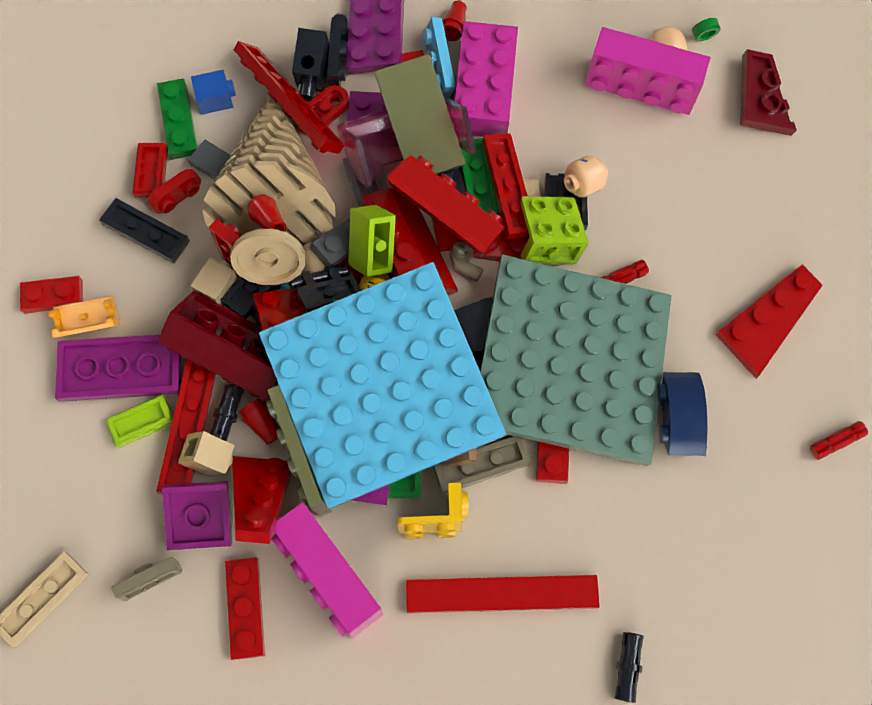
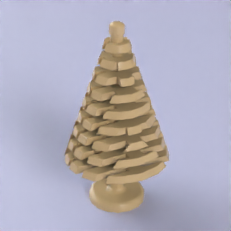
[202,96,336,285]

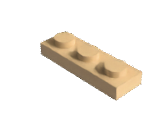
[0,551,89,648]

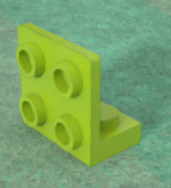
[520,196,588,264]

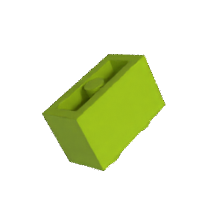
[348,205,396,277]

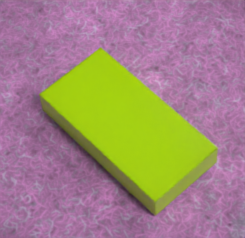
[105,394,173,449]

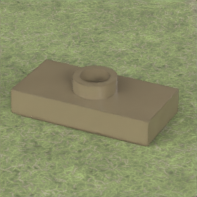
[111,557,183,601]

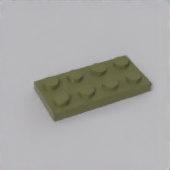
[266,385,332,517]

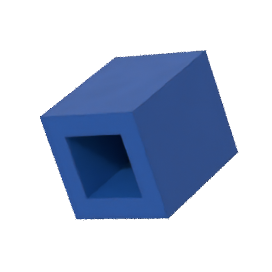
[191,69,236,115]

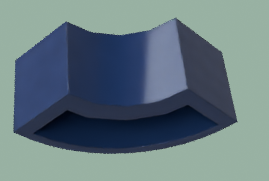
[657,372,708,456]

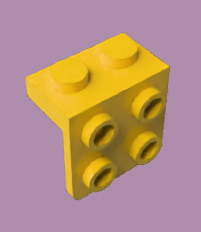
[397,483,469,539]

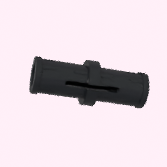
[210,384,244,442]
[614,632,644,703]

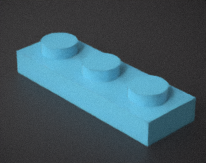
[422,17,456,103]

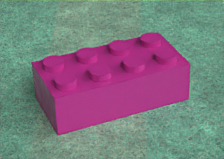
[453,21,518,137]
[585,27,711,115]
[271,502,384,638]

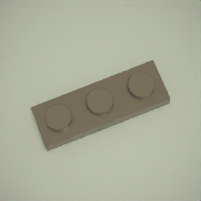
[433,436,531,494]

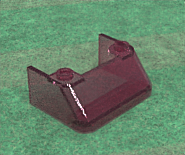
[337,97,476,187]

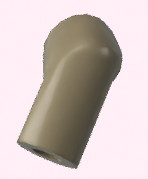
[449,242,483,282]

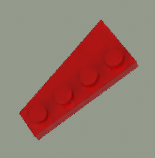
[716,264,823,379]
[232,456,292,544]

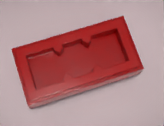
[132,143,168,198]

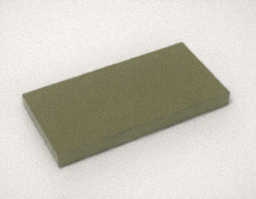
[374,54,466,175]

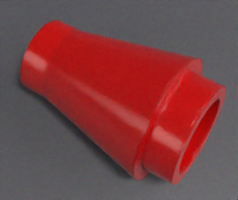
[442,1,467,41]
[247,194,287,232]
[239,398,278,446]

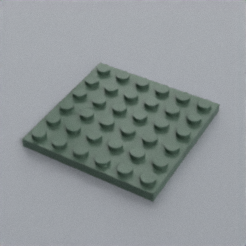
[479,255,672,466]

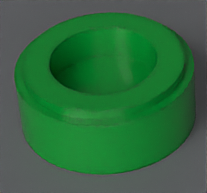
[692,18,721,41]

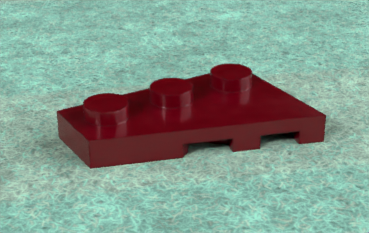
[740,49,797,136]

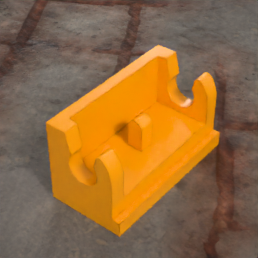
[49,296,120,338]

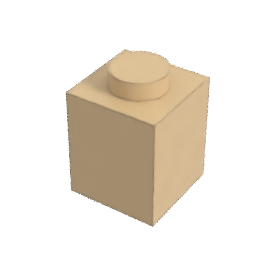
[190,258,238,306]
[178,431,235,477]

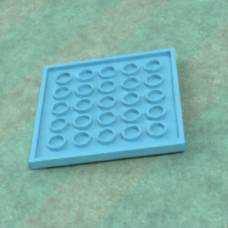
[259,262,507,509]

